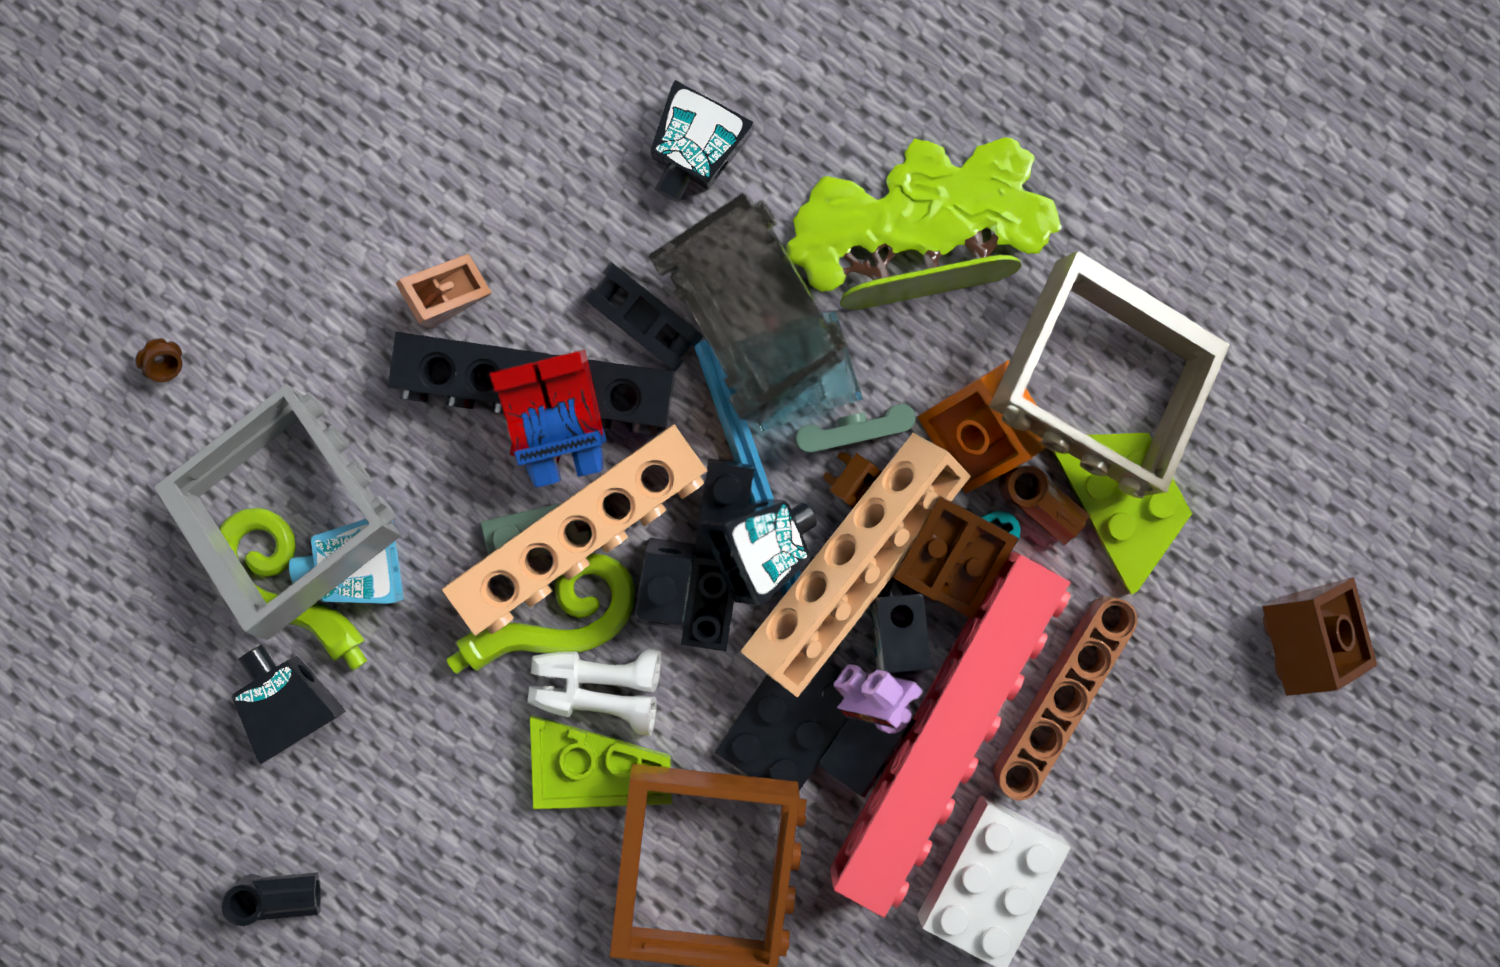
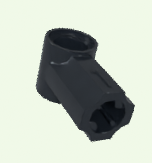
[221,872,321,926]

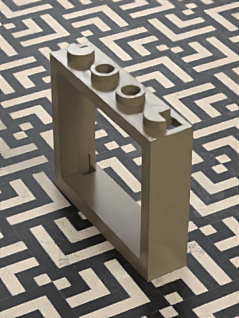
[989,251,1230,498]

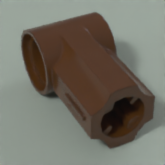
[998,465,1090,545]

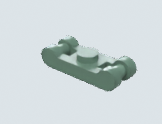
[795,404,916,452]

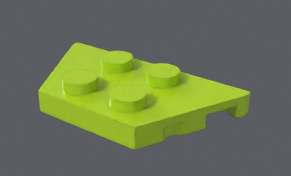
[1051,433,1192,595]

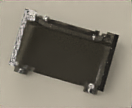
[648,192,849,424]

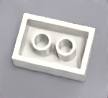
[917,794,1071,967]

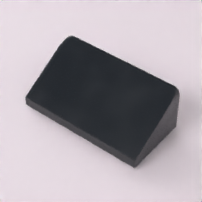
[819,717,916,798]

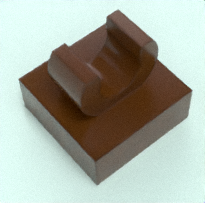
[823,452,881,508]

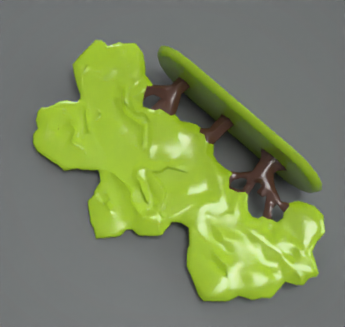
[785,137,1062,310]

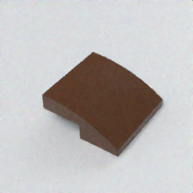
[893,495,1019,619]

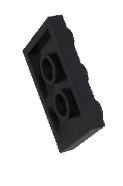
[715,661,849,791]

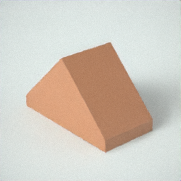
[395,254,492,329]

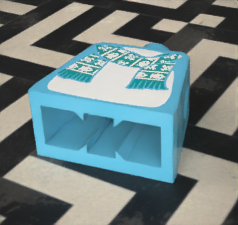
[289,519,404,604]

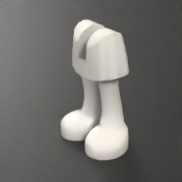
[527,649,661,736]

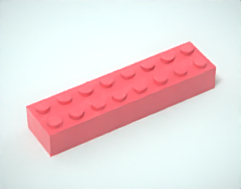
[830,552,1071,918]

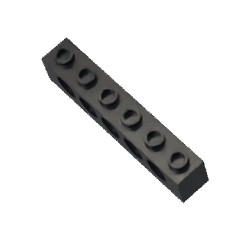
[387,332,675,436]

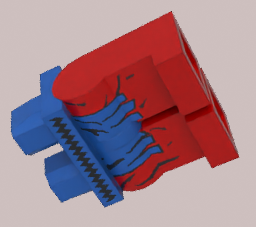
[490,350,607,488]

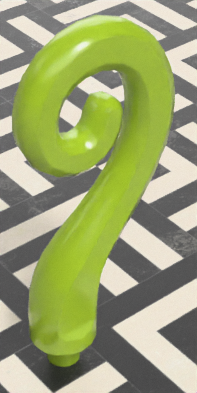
[219,508,368,672]
[446,553,635,674]

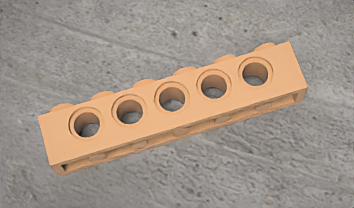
[442,424,707,636]
[740,433,971,697]

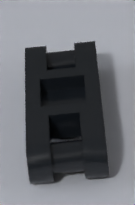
[582,262,704,372]

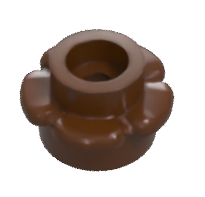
[135,338,183,382]

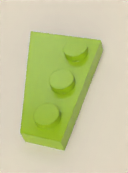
[530,715,673,809]

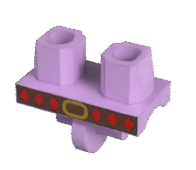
[833,664,923,734]

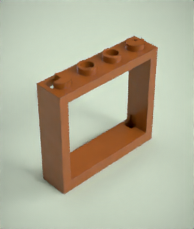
[610,764,807,967]

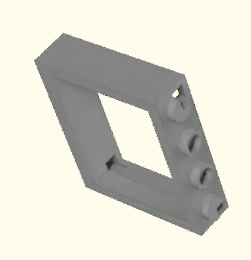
[154,384,401,640]

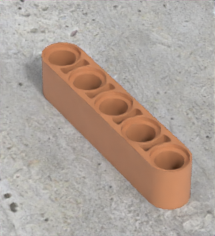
[993,596,1137,801]

